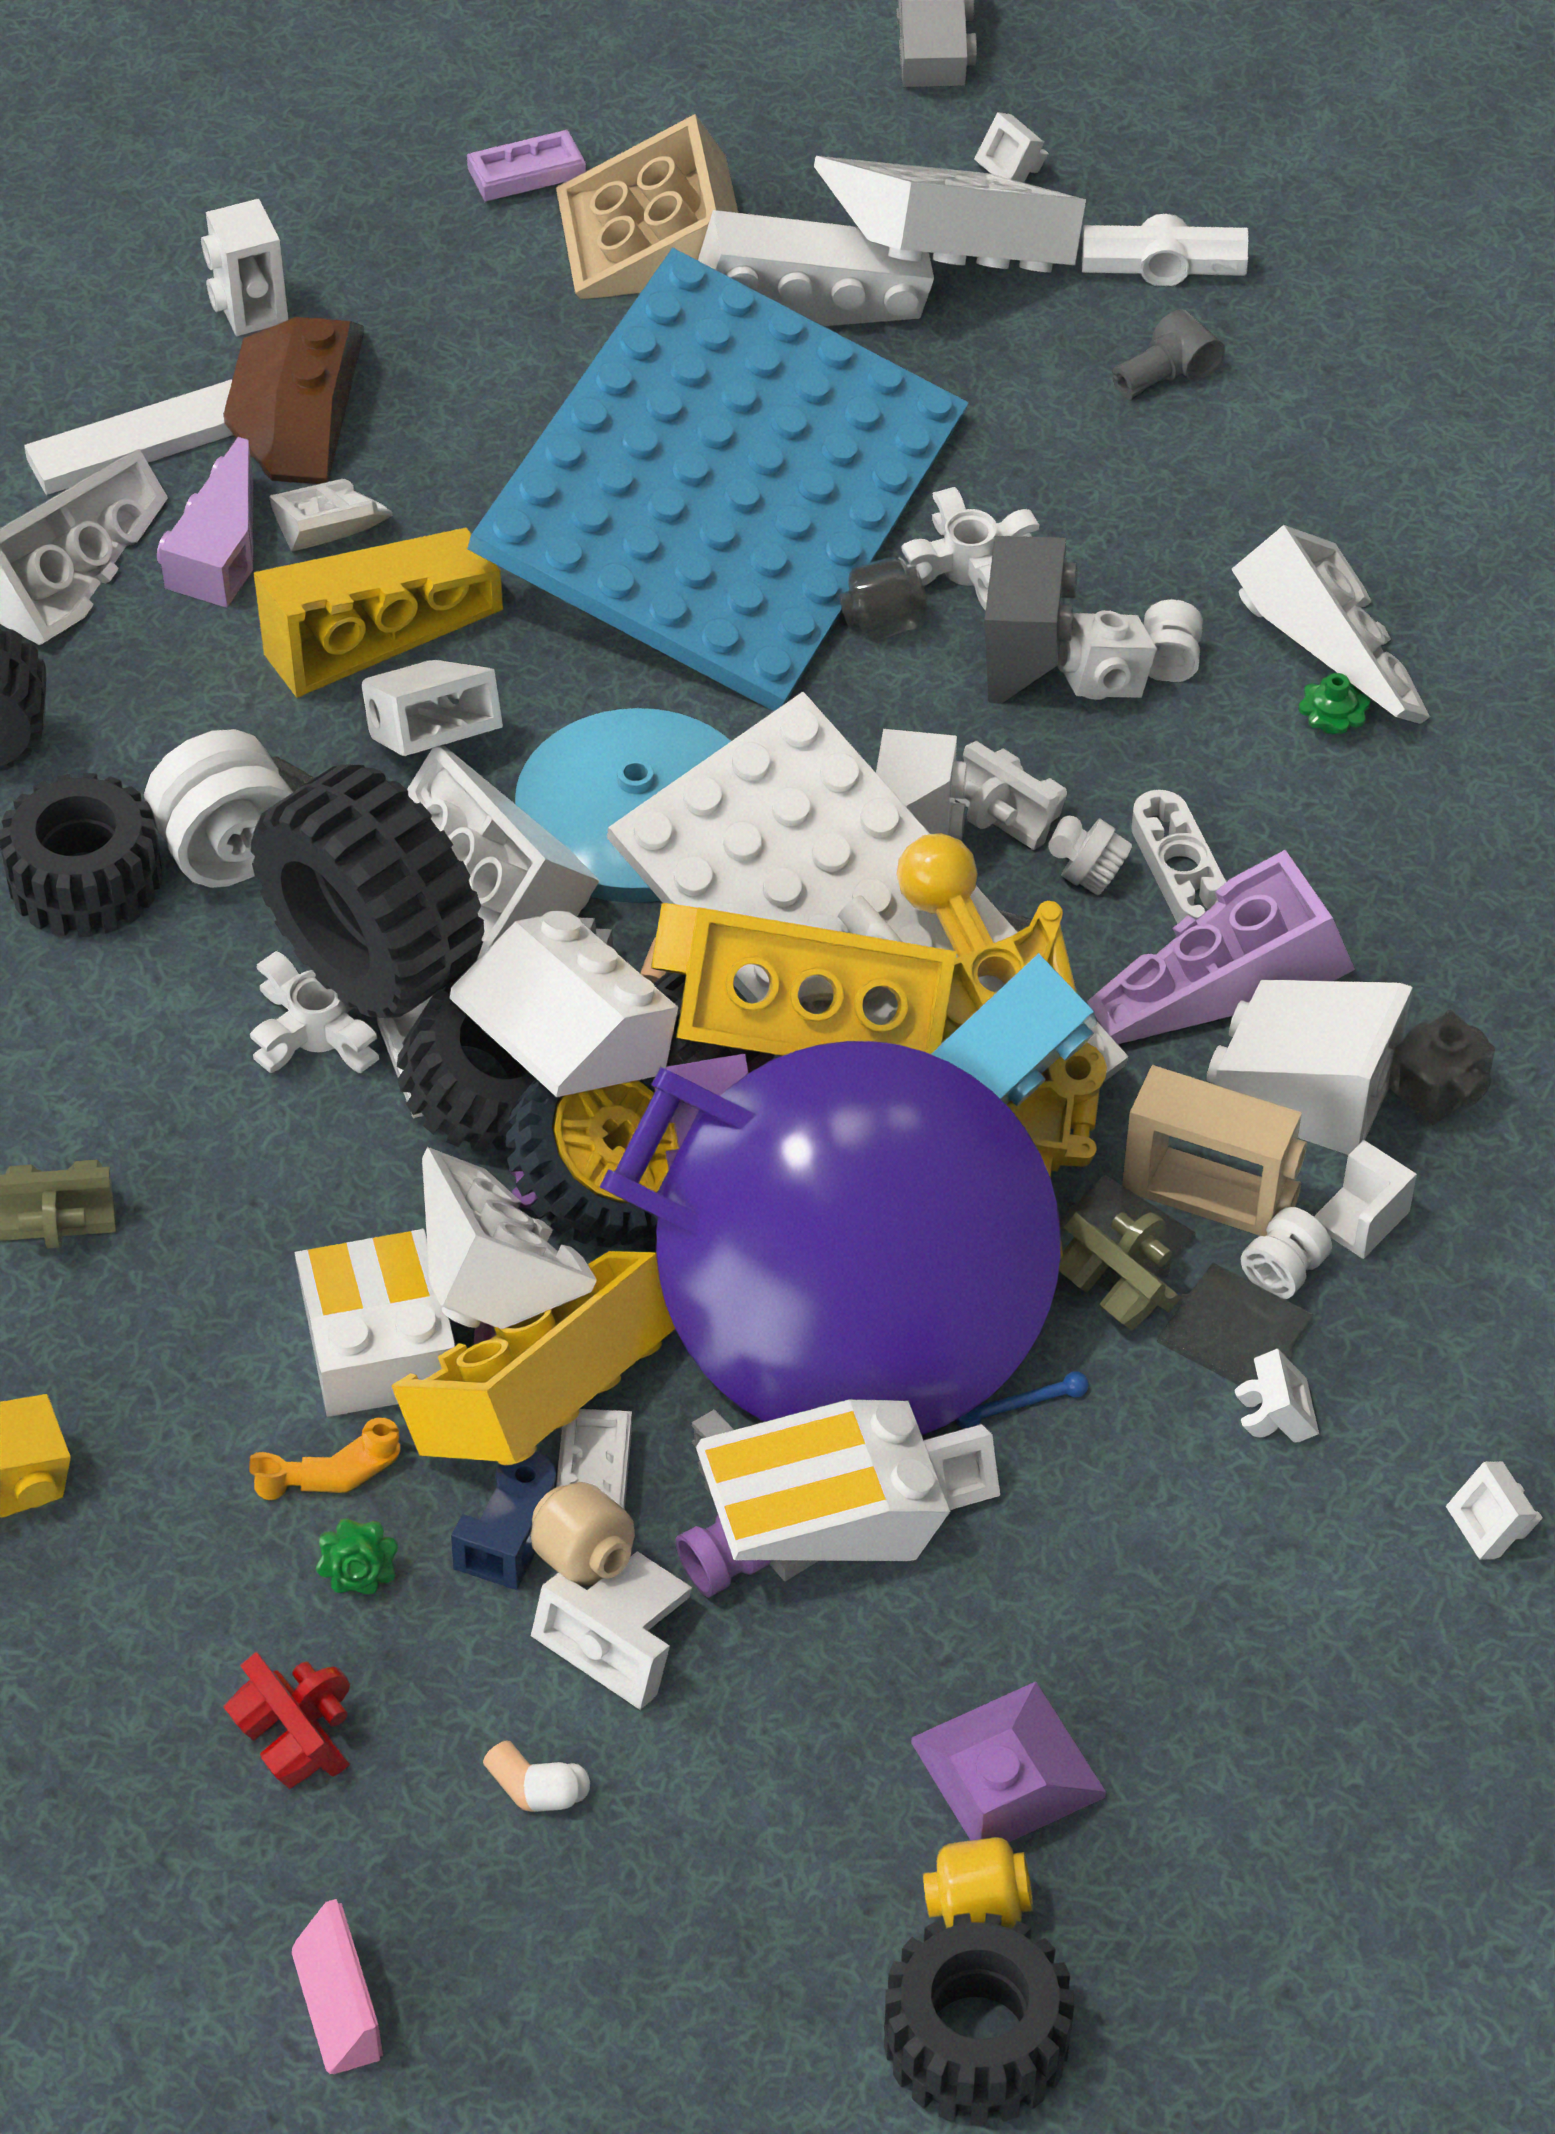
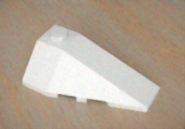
[1231,525,1430,724]
[407,745,599,959]

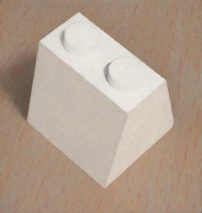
[1206,980,1413,1155]

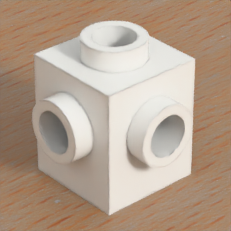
[1057,611,1157,700]

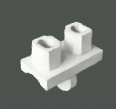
[955,741,1067,850]

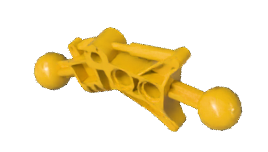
[889,833,1107,1261]

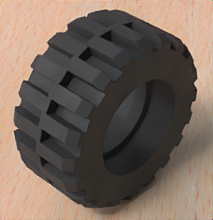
[250,764,485,1018]

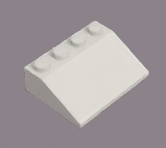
[814,156,1086,272]

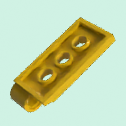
[651,903,957,1056]

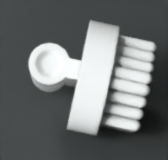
[1049,816,1132,895]

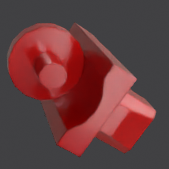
[223,1652,350,1789]

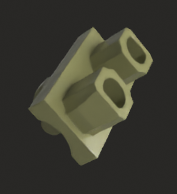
[0,1160,116,1249]
[1059,1212,1182,1330]

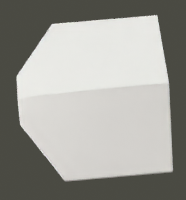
[269,479,393,552]

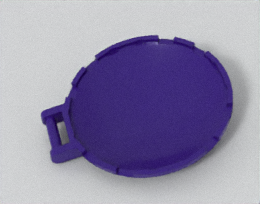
[599,1041,1061,1435]

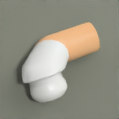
[483,1741,590,1812]

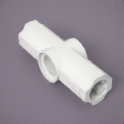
[1082,214,1248,286]

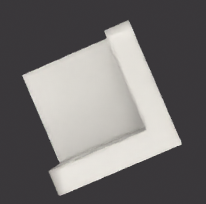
[1315,1140,1417,1259]

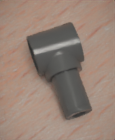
[1112,309,1225,400]

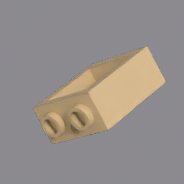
[1122,1065,1307,1236]

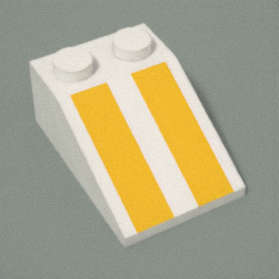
[294,1229,455,1417]
[696,1400,950,1561]

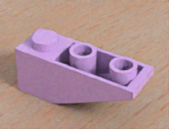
[157,437,253,608]

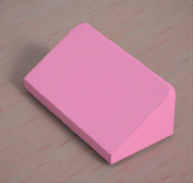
[292,1899,383,2074]

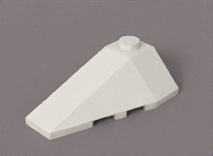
[0,448,168,645]
[422,1147,597,1329]

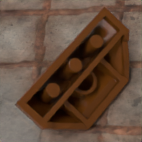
[223,317,364,484]

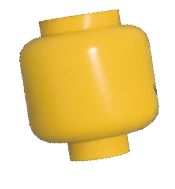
[923,1837,1033,1929]

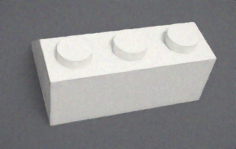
[450,911,678,1097]

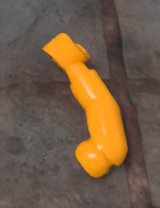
[249,1418,401,1500]

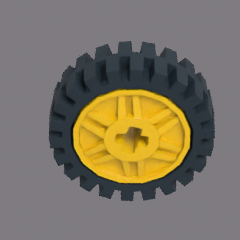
[506,1077,678,1247]

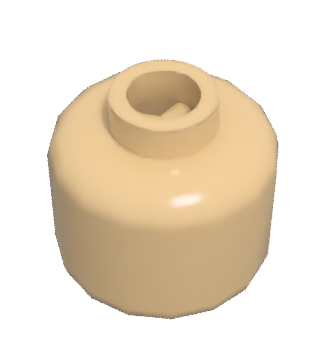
[531,1482,635,1587]

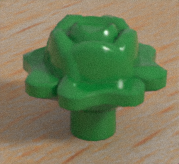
[1298,673,1371,734]
[316,1518,398,1594]

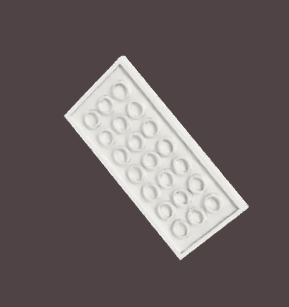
[607,692,1128,1082]

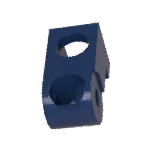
[451,1451,556,1590]

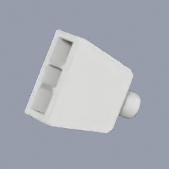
[362,660,503,756]

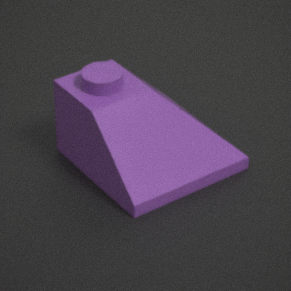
[911,1682,1106,1843]

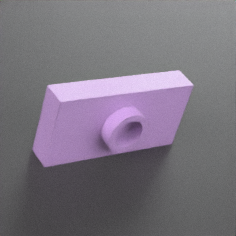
[467,130,586,202]

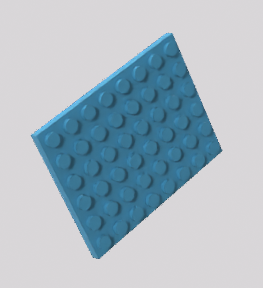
[467,247,969,711]

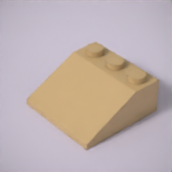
[556,114,738,299]

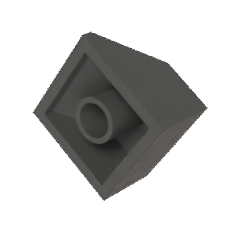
[984,536,1078,704]

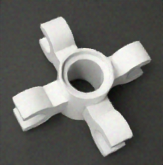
[901,487,1039,610]
[250,951,379,1073]

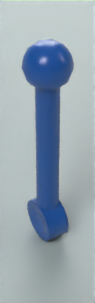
[955,1371,1089,1429]

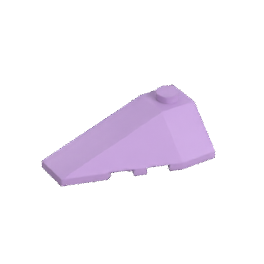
[1087,850,1355,1044]

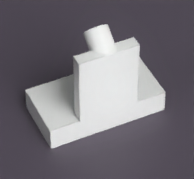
[531,1551,692,1710]

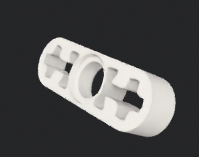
[1132,790,1226,924]

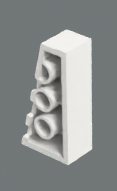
[698,210,934,326]

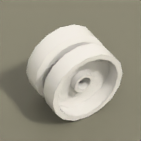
[144,729,293,888]

